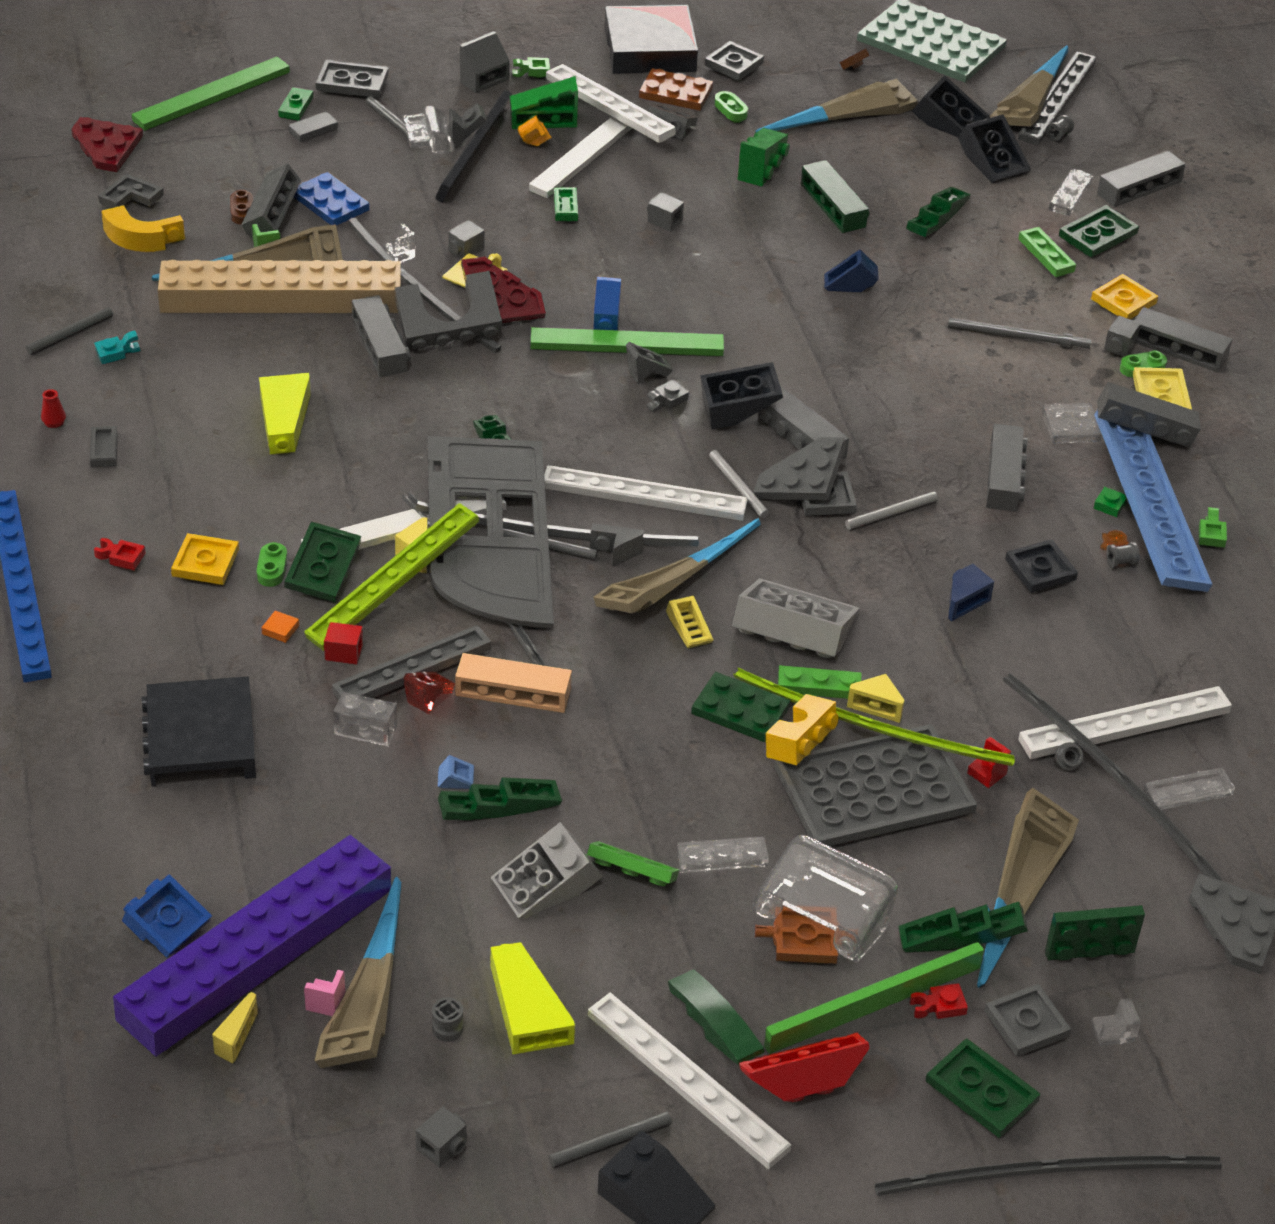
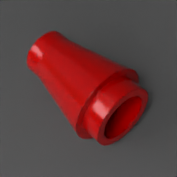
[41,389,66,428]

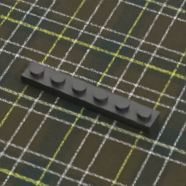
[332,625,491,709]

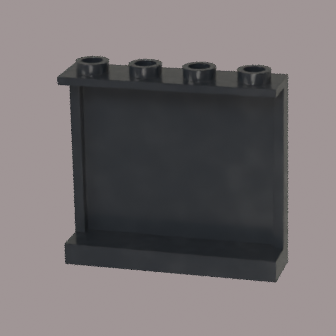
[142,676,256,787]

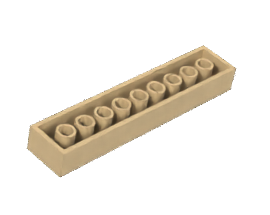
[158,260,401,313]

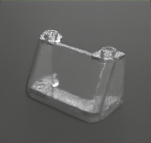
[751,835,898,963]

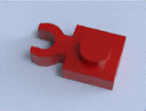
[94,538,146,570]
[909,983,968,1019]

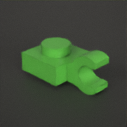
[512,57,550,78]
[1199,507,1227,548]

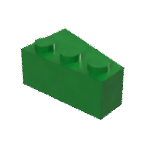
[510,76,578,129]
[737,128,790,187]

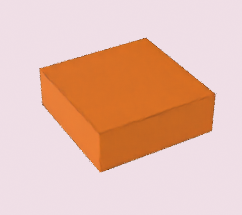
[261,611,299,643]

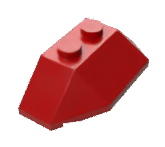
[739,1033,870,1102]

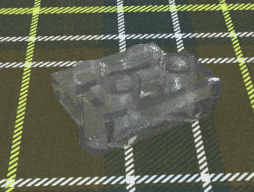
[403,106,454,153]

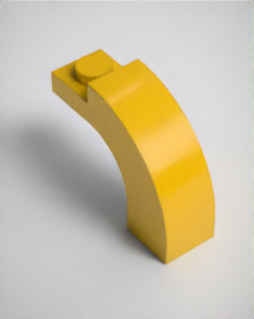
[101,206,185,252]

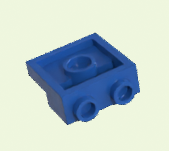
[122,874,212,958]

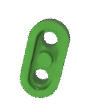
[715,91,748,123]
[1120,351,1167,378]
[257,542,287,587]

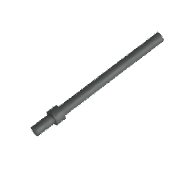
[948,318,1091,349]

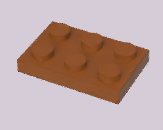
[639,69,713,111]

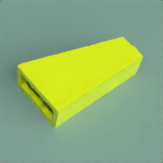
[259,373,311,454]
[491,942,575,1054]

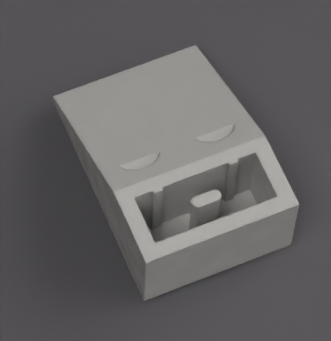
[491,822,603,920]

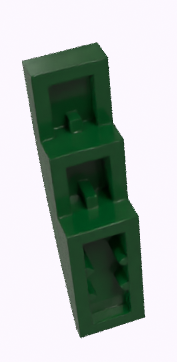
[906,186,971,237]
[438,777,562,820]
[898,901,1028,953]
[668,969,765,1066]

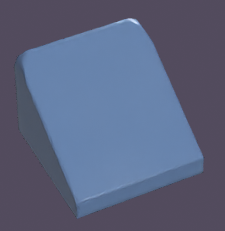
[438,755,474,789]

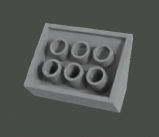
[732,578,860,658]

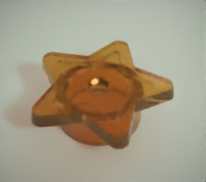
[1100,530,1129,550]

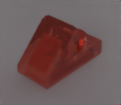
[403,671,455,714]

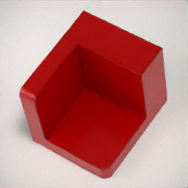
[324,622,363,665]
[967,737,1011,788]

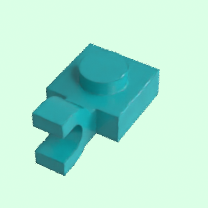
[94,330,141,365]

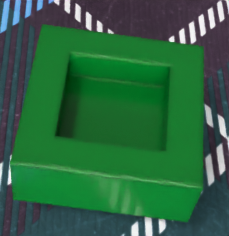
[1093,487,1127,518]

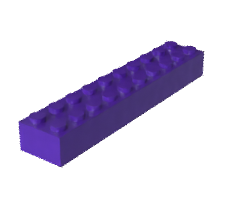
[113,835,391,1057]

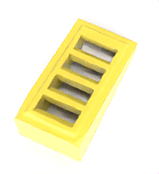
[666,596,713,648]
[212,992,258,1063]

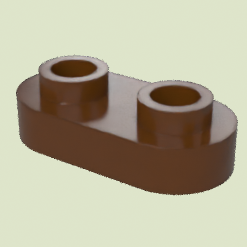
[230,189,253,225]

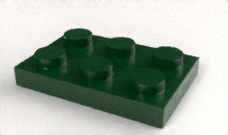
[1058,205,1139,258]
[284,521,362,602]
[691,671,791,743]
[1045,905,1145,961]
[925,1038,1041,1138]

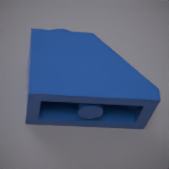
[593,277,621,331]

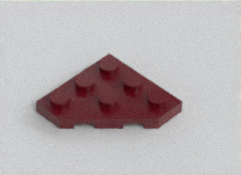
[71,117,143,173]
[461,257,546,323]

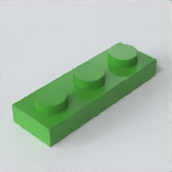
[1018,227,1076,277]
[778,665,861,699]
[587,841,679,886]

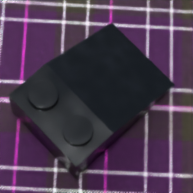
[912,75,990,137]
[958,114,1031,183]
[700,362,783,430]
[597,1130,716,1224]

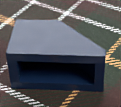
[824,249,879,293]
[948,564,995,622]

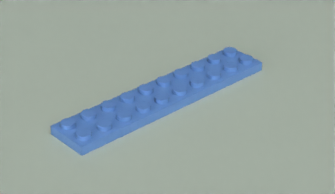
[1094,409,1212,592]

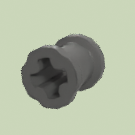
[1046,115,1074,141]
[1106,542,1140,568]

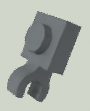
[646,380,689,412]

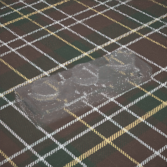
[1049,169,1093,216]
[1143,767,1235,810]
[677,836,769,873]

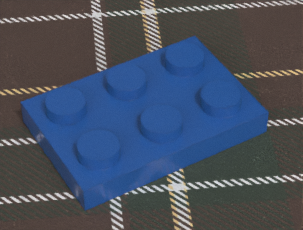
[294,172,370,226]

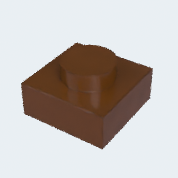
[839,48,870,70]

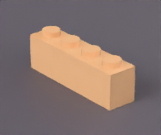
[455,653,572,713]

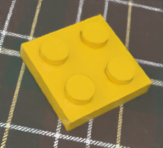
[1091,274,1158,319]
[171,533,239,585]

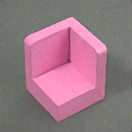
[304,970,345,1016]

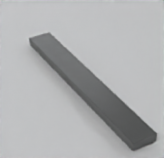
[1018,52,1096,146]

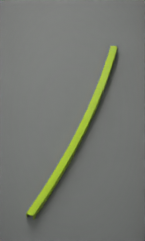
[733,667,1015,766]

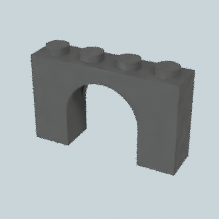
[395,271,502,350]

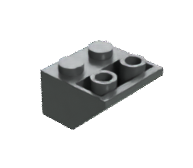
[460,31,510,93]

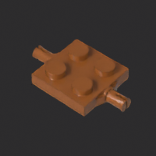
[755,906,858,964]

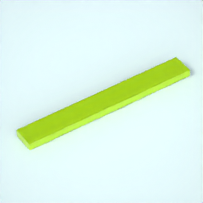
[304,503,479,651]

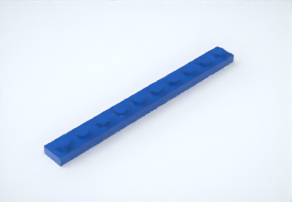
[0,490,52,683]

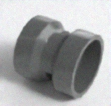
[432,997,463,1041]

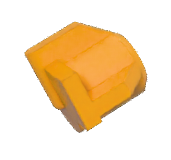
[518,116,552,146]

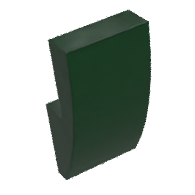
[473,415,512,440]

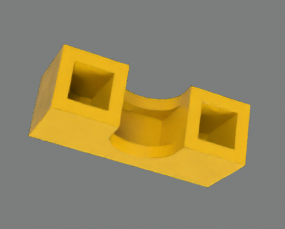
[766,694,839,765]

